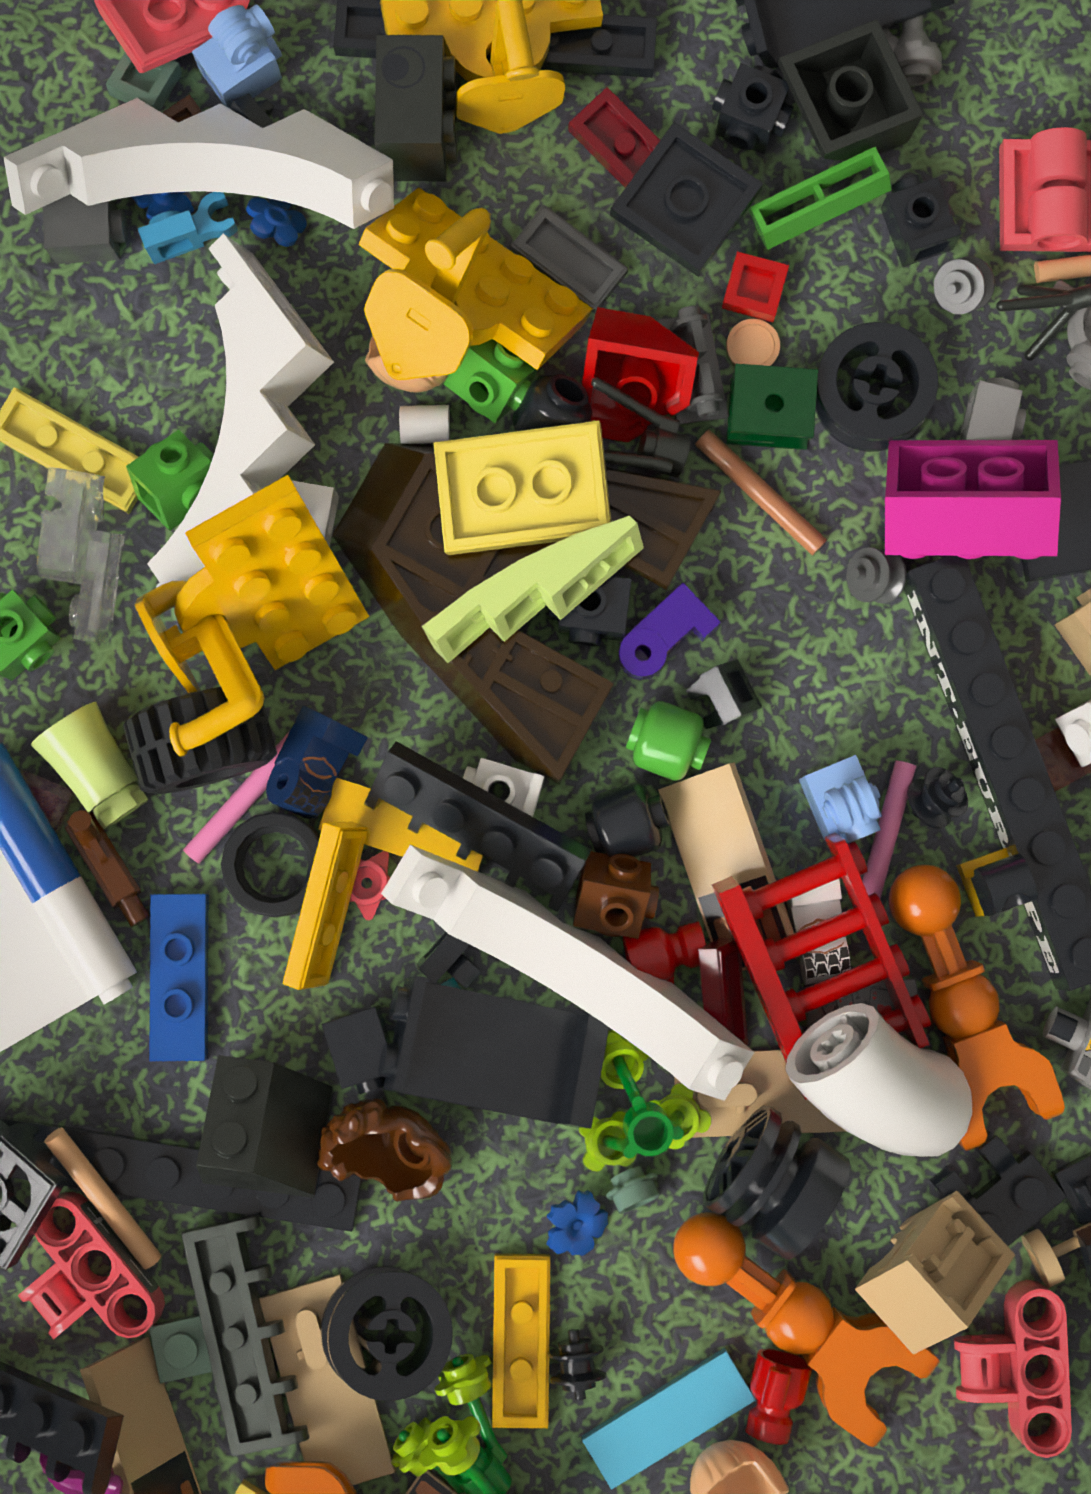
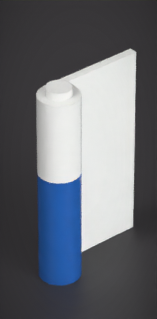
[0,742,137,1052]

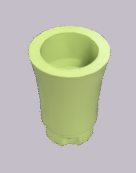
[31,702,149,829]

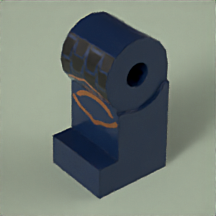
[266,705,368,819]

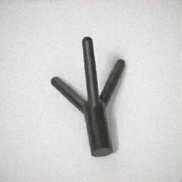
[996,284,1091,361]

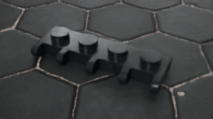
[364,741,592,912]
[0,1361,124,1494]

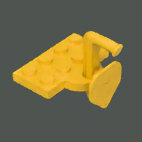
[380,0,603,134]
[359,187,593,381]
[134,475,369,756]

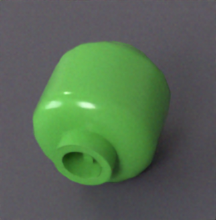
[626,701,712,781]

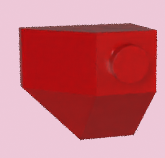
[582,307,699,442]

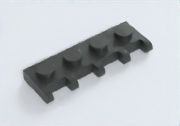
[181,1214,310,1457]

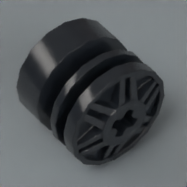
[703,1105,851,1260]

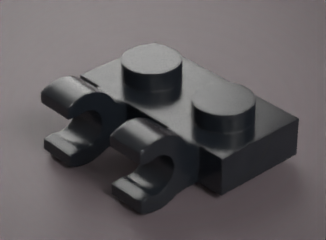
[930,1131,1067,1246]

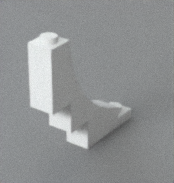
[3,98,394,229]
[147,233,334,608]
[381,845,754,1101]

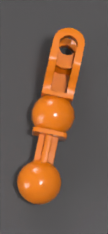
[889,865,1065,1151]
[673,1212,940,1447]

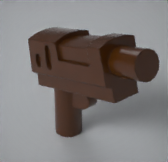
[65,810,150,928]

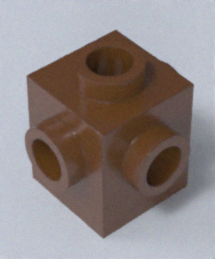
[573,851,659,939]

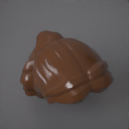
[317,1098,453,1202]

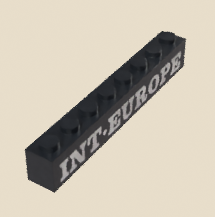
[904,556,1091,991]

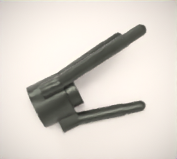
[591,377,690,478]

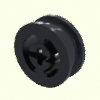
[816,322,938,452]
[321,1266,453,1401]

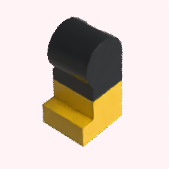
[956,848,1038,917]

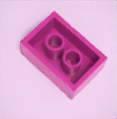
[885,440,1061,560]

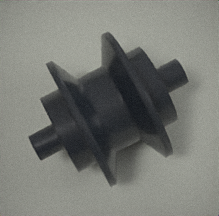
[907,767,968,829]
[548,1329,606,1400]

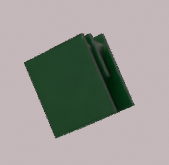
[726,364,818,450]

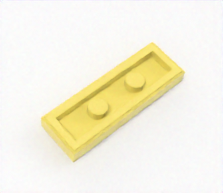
[0,387,138,514]

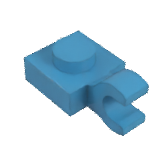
[138,192,238,264]

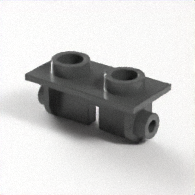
[657,306,729,425]

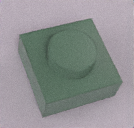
[106,52,182,111]
[149,1314,212,1384]

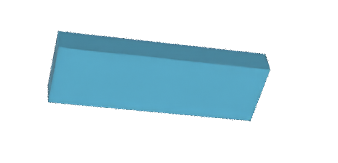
[582,1347,756,1490]

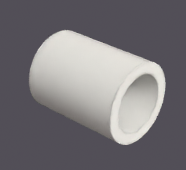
[399,405,450,444]

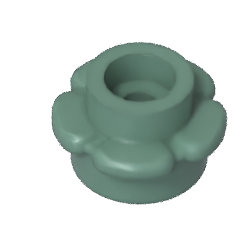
[606,1166,660,1214]

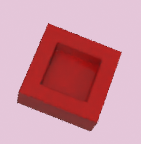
[721,251,789,322]

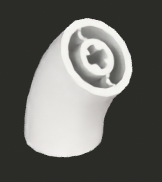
[785,1003,972,1157]

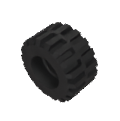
[123,687,278,794]

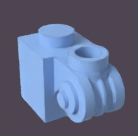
[192,4,282,109]
[799,755,882,843]

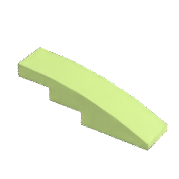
[422,516,644,663]

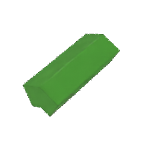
[748,147,892,250]

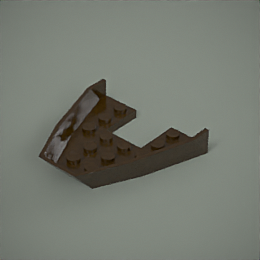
[332,443,721,785]

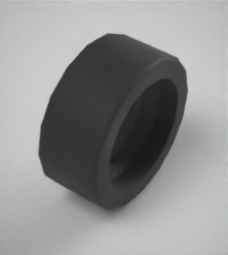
[221,812,320,918]

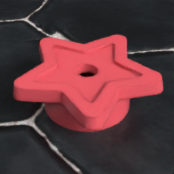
[350,851,390,921]

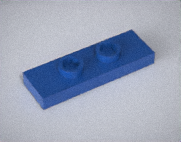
[149,894,209,1061]

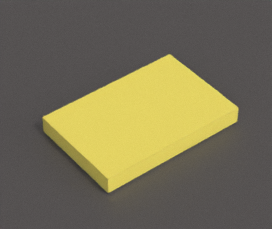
[433,421,612,555]

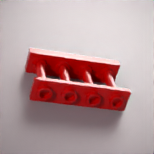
[711,833,931,1100]

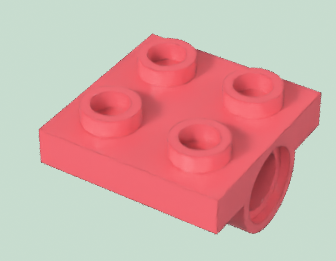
[999,127,1091,252]

